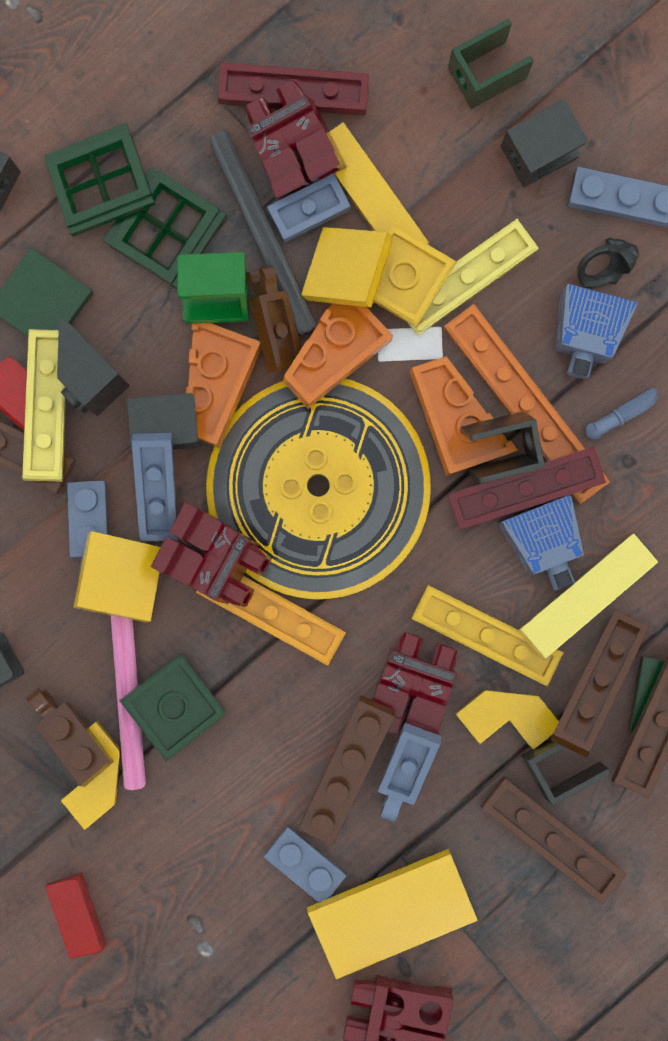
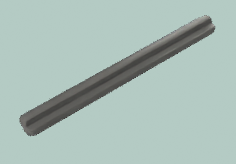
[209,130,316,336]

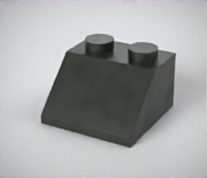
[57,318,130,416]

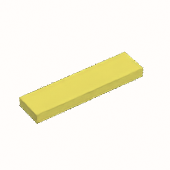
[407,219,539,336]
[22,329,66,482]
[519,533,658,659]

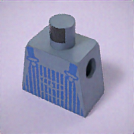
[555,284,637,379]
[498,495,584,591]

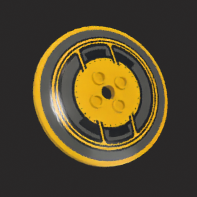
[206,379,431,599]

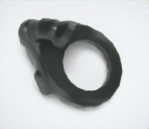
[577,238,639,288]

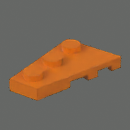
[283,303,393,409]
[186,323,262,448]
[409,356,518,476]

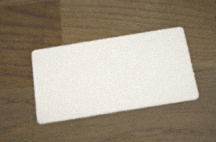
[378,327,443,362]

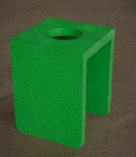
[178,252,249,324]

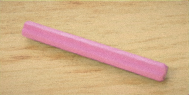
[110,615,146,790]

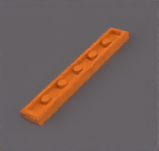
[443,304,610,505]

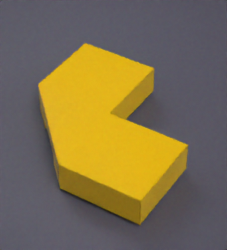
[455,690,559,750]
[61,721,121,830]

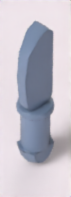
[584,388,658,440]

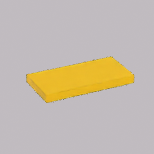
[307,849,478,979]

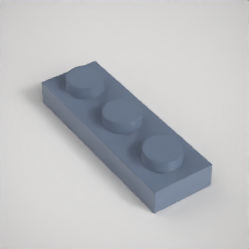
[567,167,668,228]
[131,433,178,541]

